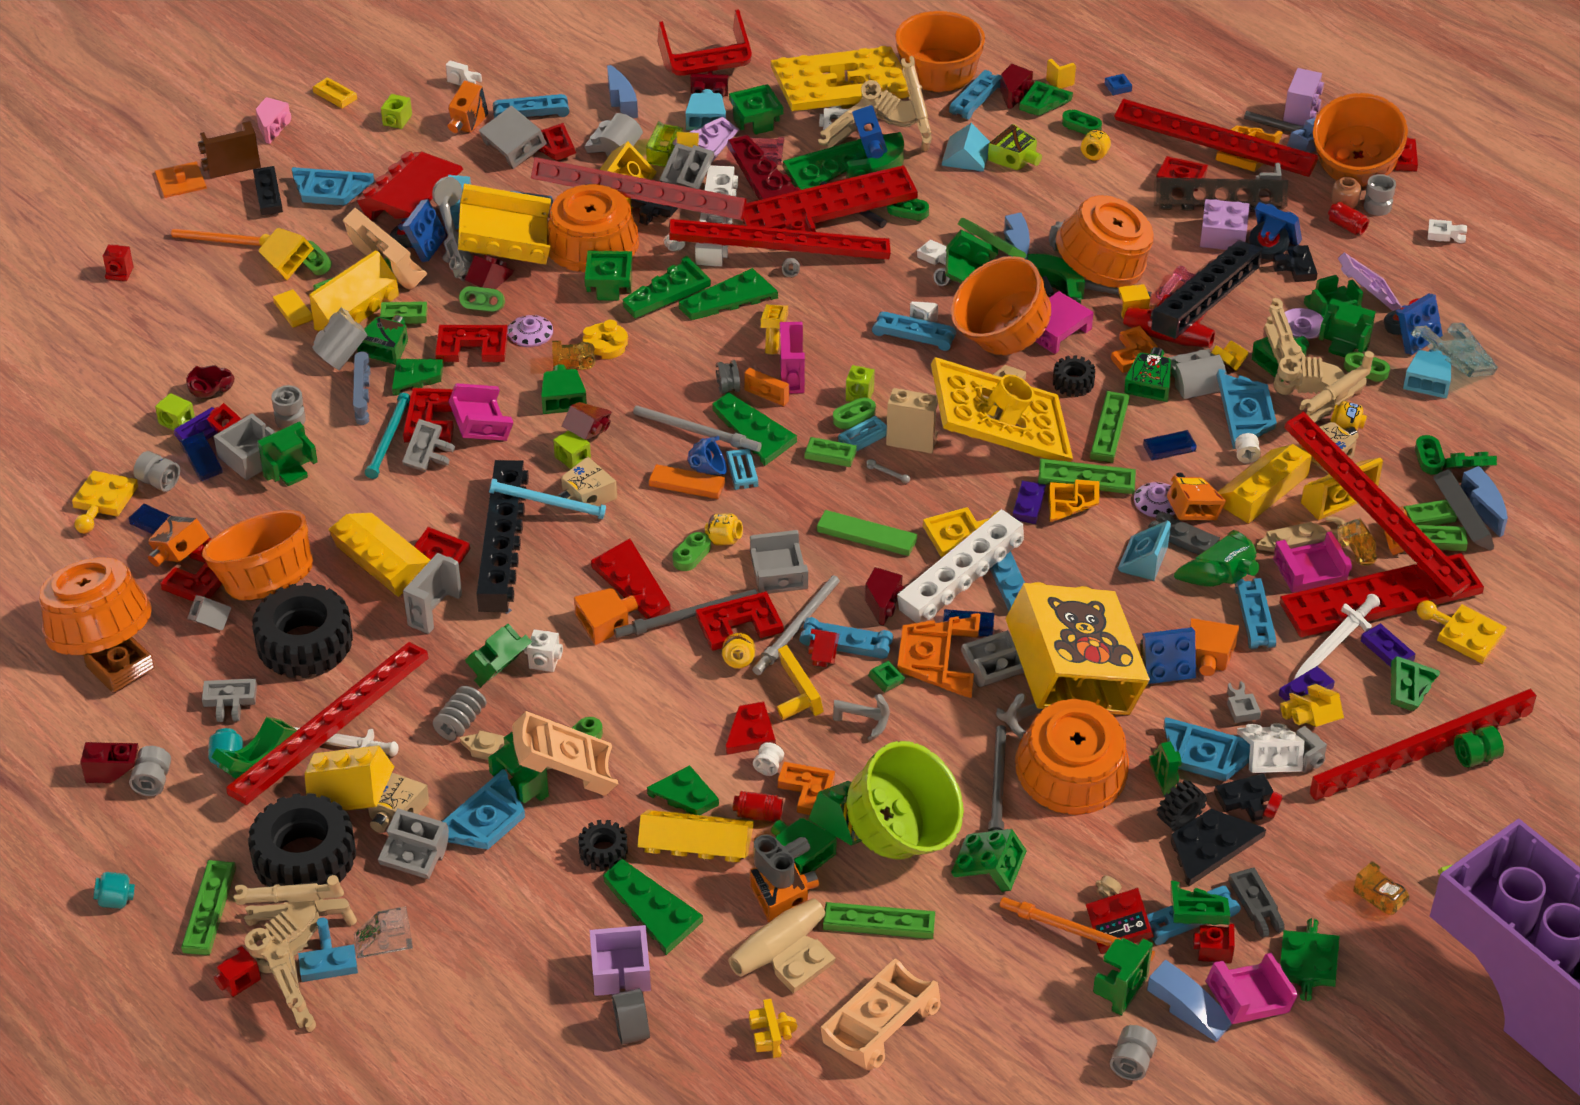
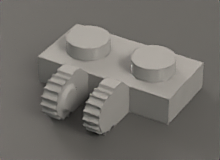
[402,419,455,472]
[202,679,257,722]

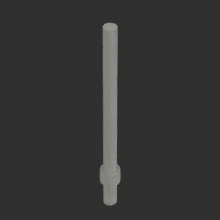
[633,405,762,452]
[752,575,840,675]

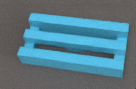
[838,415,887,452]
[726,449,758,490]

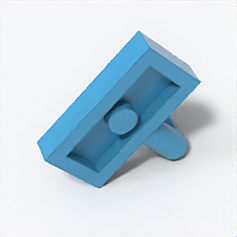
[298,918,358,982]

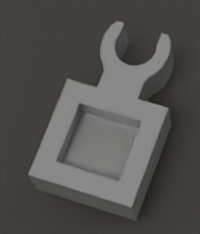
[1227,681,1261,723]

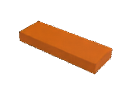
[649,464,725,499]

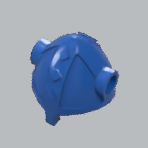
[687,436,727,475]

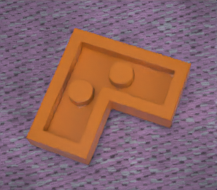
[1111,326,1158,373]
[778,762,835,815]

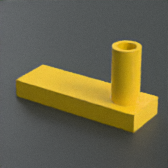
[761,304,788,354]
[776,645,824,720]

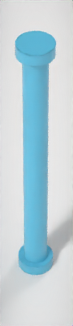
[489,478,606,520]

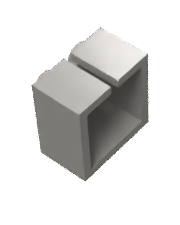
[214,414,275,481]

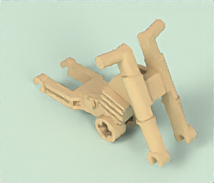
[818,56,932,151]
[1264,298,1374,423]
[233,875,357,1032]

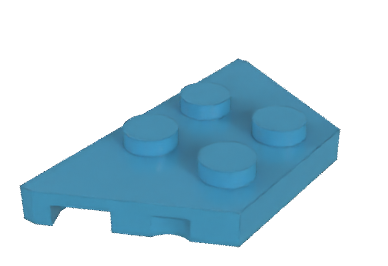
[292,167,374,205]
[1217,369,1277,449]
[1163,717,1250,782]
[442,769,525,850]

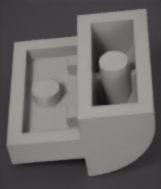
[584,113,643,157]
[659,143,714,189]
[312,307,367,371]
[1169,349,1227,399]
[961,630,1024,687]
[378,808,449,879]

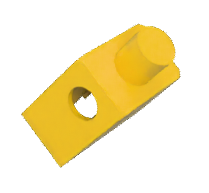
[259,228,314,280]

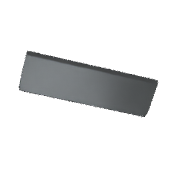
[1433,469,1494,550]

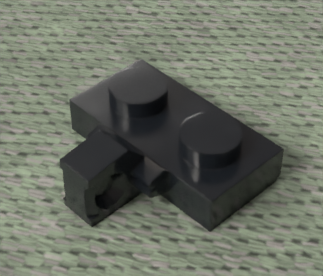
[631,199,678,225]
[1273,245,1318,282]
[1214,773,1273,822]

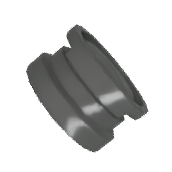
[715,360,740,394]

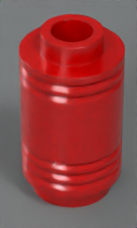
[1328,202,1370,235]
[733,791,783,822]

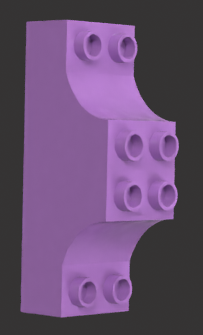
[1430,818,1580,1096]

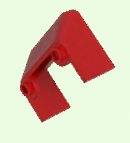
[657,9,752,76]

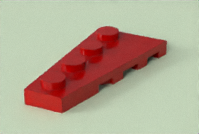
[591,538,671,619]

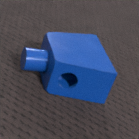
[852,105,887,158]

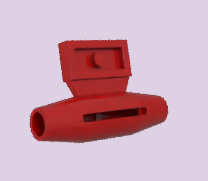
[1123,294,1215,348]

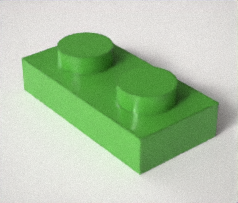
[380,302,428,324]
[1416,525,1468,551]

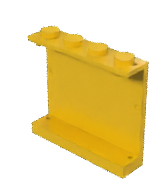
[458,184,551,265]

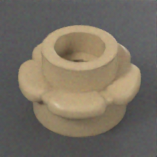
[1095,875,1122,898]

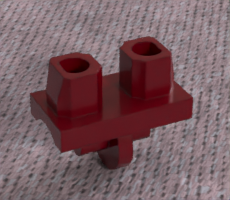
[690,71,729,98]

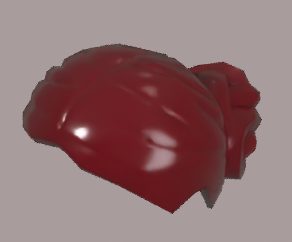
[186,365,235,398]

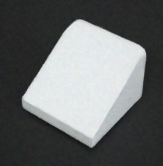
[910,302,938,323]

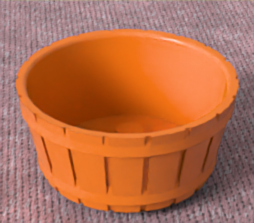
[895,11,985,92]
[1313,93,1408,186]
[547,184,639,272]
[1055,195,1154,288]
[951,256,1051,355]
[202,510,313,600]
[39,557,152,655]
[1015,699,1129,815]

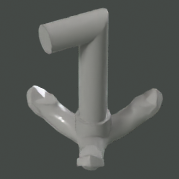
[996,693,1043,739]
[833,694,890,741]

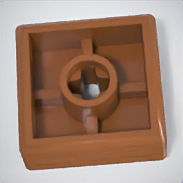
[83,637,155,692]

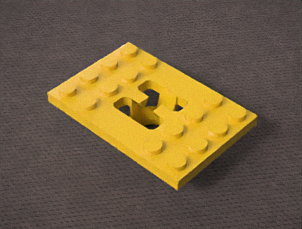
[771,46,910,111]
[931,357,1073,462]

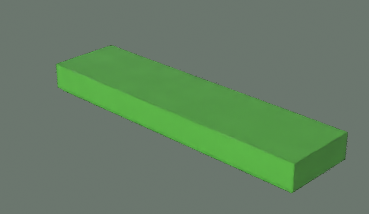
[957,218,1026,258]
[1090,391,1130,463]
[1038,458,1136,494]
[817,510,917,556]
[181,860,236,955]
[823,902,935,939]

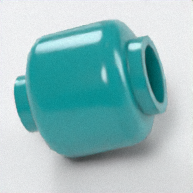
[208,728,243,768]
[93,872,135,909]

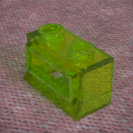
[646,121,683,167]

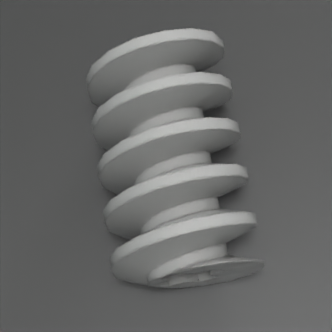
[433,686,487,741]

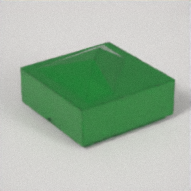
[868,660,905,693]

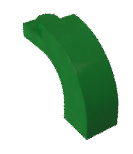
[846,132,904,179]
[1027,254,1085,304]
[211,717,297,779]

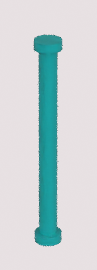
[364,393,411,479]

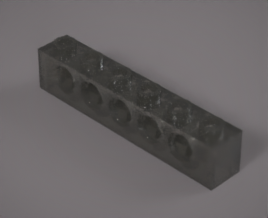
[1154,177,1288,212]

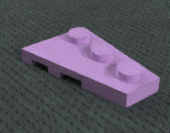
[672,117,739,163]
[1338,252,1402,311]

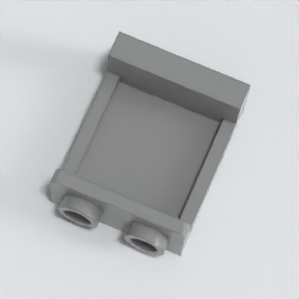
[479,105,547,169]
[750,530,808,594]
[403,553,462,634]

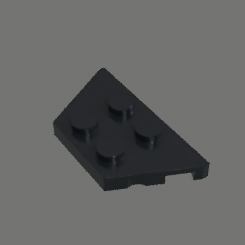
[1171,809,1266,886]

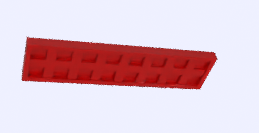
[743,165,918,229]
[1279,553,1484,638]

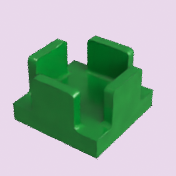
[729,84,784,135]
[585,251,632,301]
[1304,275,1363,318]
[1319,298,1376,358]
[257,421,318,486]
[465,624,532,688]
[488,732,549,803]
[1093,938,1153,1016]

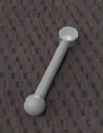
[867,459,910,484]

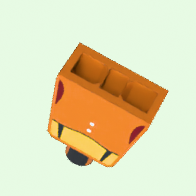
[1167,472,1226,520]

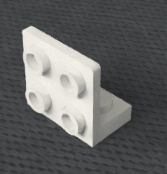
[1237,723,1304,773]

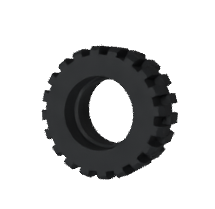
[252,583,353,678]
[248,793,356,887]

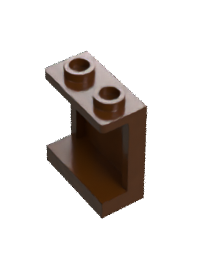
[198,121,261,179]

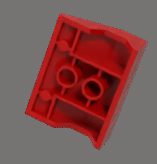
[356,151,464,221]

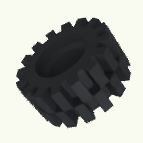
[1053,355,1096,397]
[1157,780,1207,831]
[578,820,628,871]

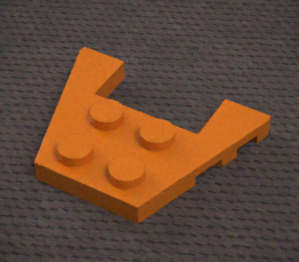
[897,613,980,698]

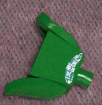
[1174,530,1259,587]

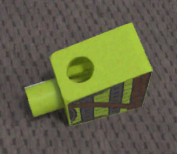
[988,124,1042,170]

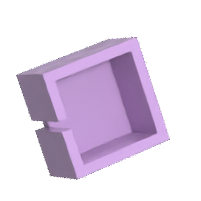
[1283,68,1324,127]
[1200,199,1249,250]
[590,925,651,996]

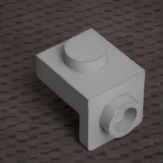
[1296,726,1327,773]

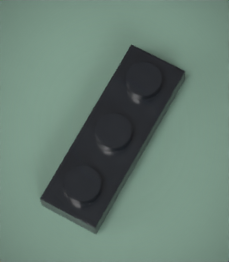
[253,166,283,215]

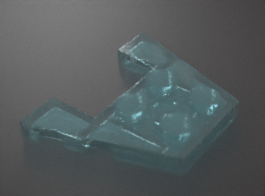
[1410,323,1498,377]

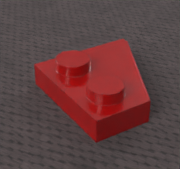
[538,123,576,161]
[726,701,776,755]

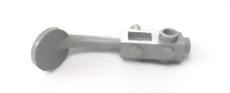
[432,177,473,281]

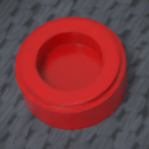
[1263,791,1283,819]

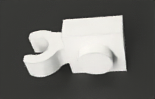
[446,61,482,86]
[1427,219,1467,243]
[917,239,946,266]

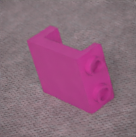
[1035,291,1093,354]
[780,322,805,394]
[449,383,514,441]
[1273,531,1352,593]
[1205,953,1297,1024]

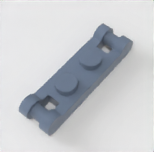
[353,352,371,425]

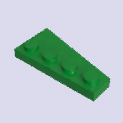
[783,139,867,190]
[623,255,711,319]
[679,268,778,321]
[712,392,797,466]
[603,859,703,955]

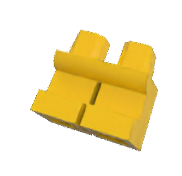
[1280,684,1344,727]

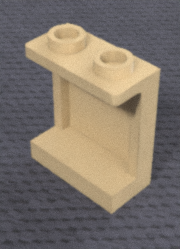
[886,388,938,453]

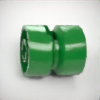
[1454,725,1504,768]

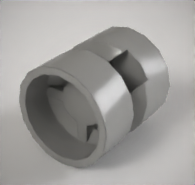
[1363,174,1396,216]
[271,385,306,429]
[133,451,180,492]
[129,746,171,796]
[1110,1025,1157,1081]

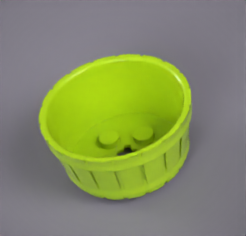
[846,741,964,859]

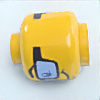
[1330,401,1367,430]

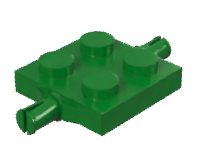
[1280,918,1340,1001]

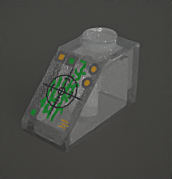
[353,906,413,958]

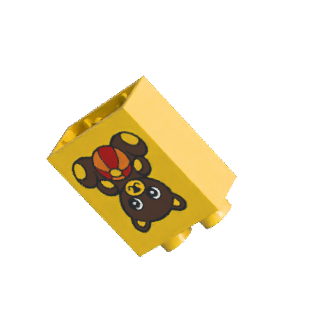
[1005,582,1150,715]

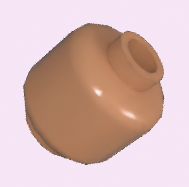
[1331,177,1361,208]

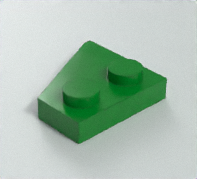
[1019,81,1073,116]
[392,359,444,396]
[1444,452,1497,469]
[1391,656,1440,711]
[1148,741,1182,796]
[647,765,719,815]
[1170,881,1230,925]

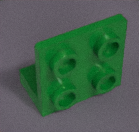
[945,230,998,284]
[951,829,1027,892]

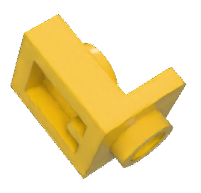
[1211,341,1249,371]

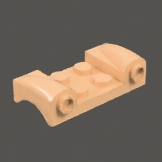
[343,208,427,289]
[512,711,618,796]
[820,959,941,1070]

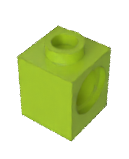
[381,94,412,129]
[846,365,875,402]
[155,393,195,431]
[553,430,591,469]

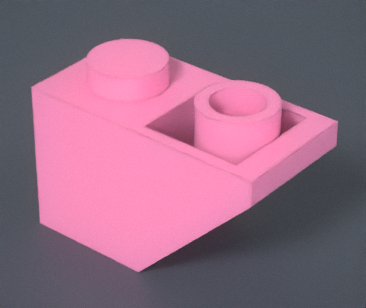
[256,97,291,144]

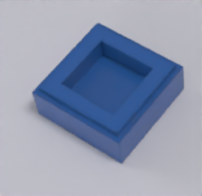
[1104,74,1132,95]

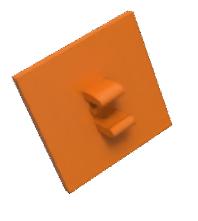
[155,161,207,198]

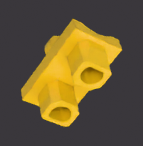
[749,999,798,1058]

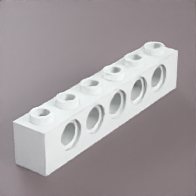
[695,165,738,266]
[897,509,1024,623]

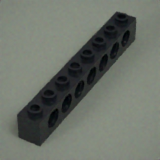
[1150,240,1263,339]
[476,460,529,612]

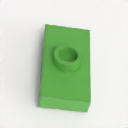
[805,437,857,467]
[1403,500,1457,525]

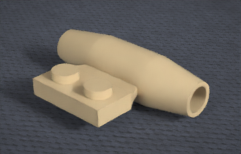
[728,898,836,994]

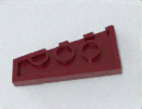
[727,135,801,200]

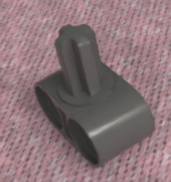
[754,835,810,888]
[612,988,650,1045]

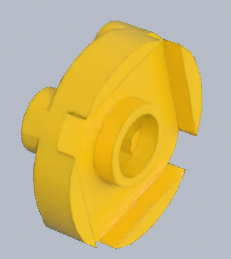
[582,320,628,359]

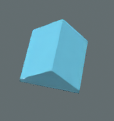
[942,123,990,172]
[1118,520,1171,581]

